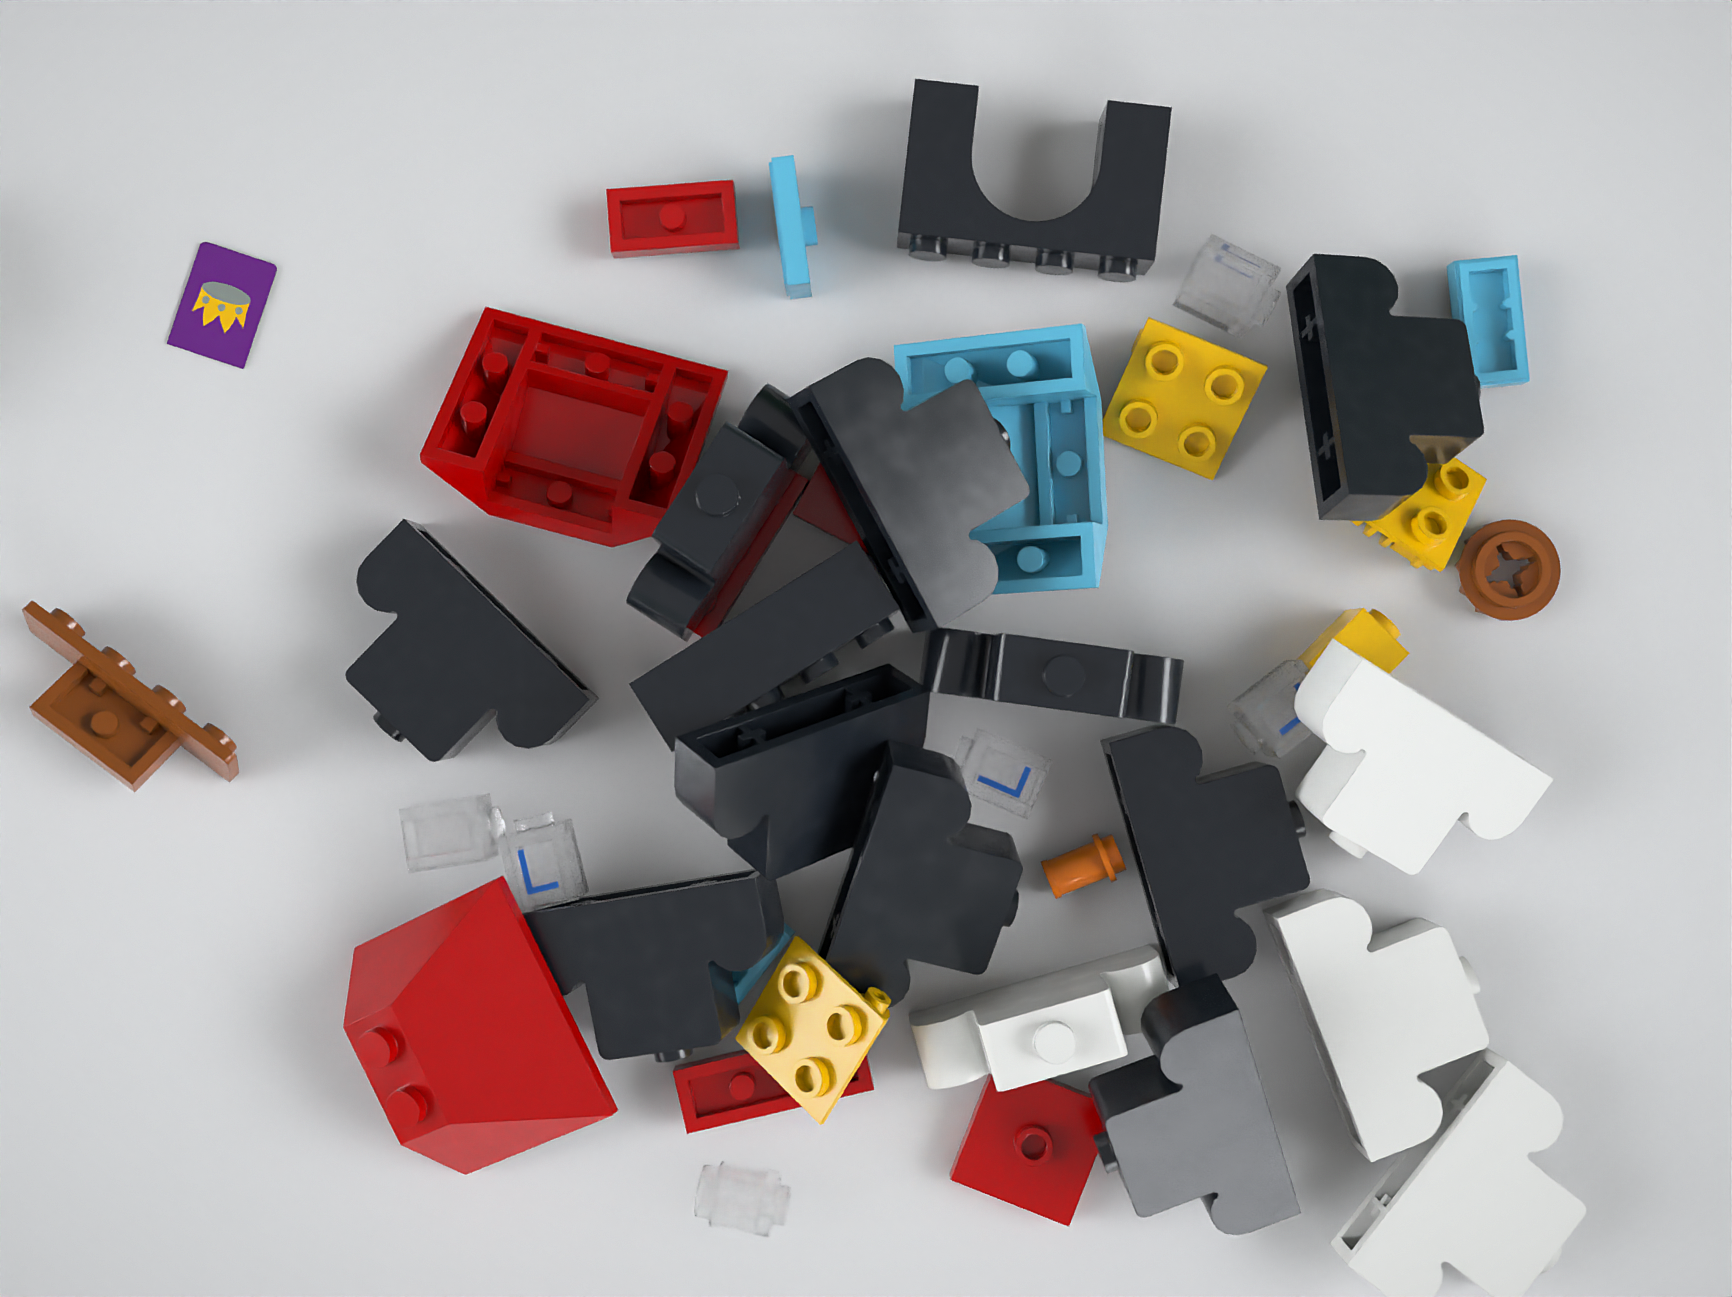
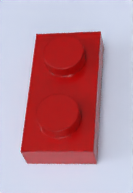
[606,180,740,259]

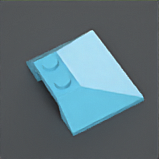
[894,323,1108,595]

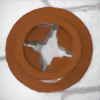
[1454,519,1561,621]

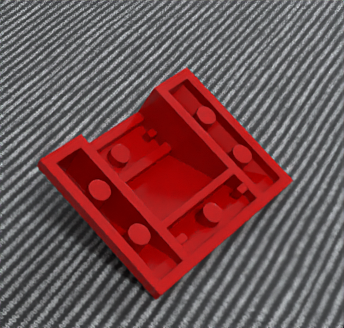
[420,306,728,548]
[343,875,618,1175]

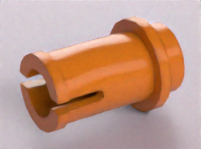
[1041,833,1127,899]

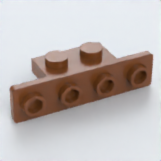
[22,601,239,792]

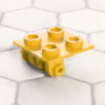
[1102,317,1268,481]
[1351,457,1487,572]
[735,936,891,1125]

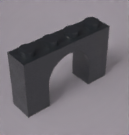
[897,79,1172,282]

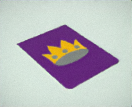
[167,242,277,369]

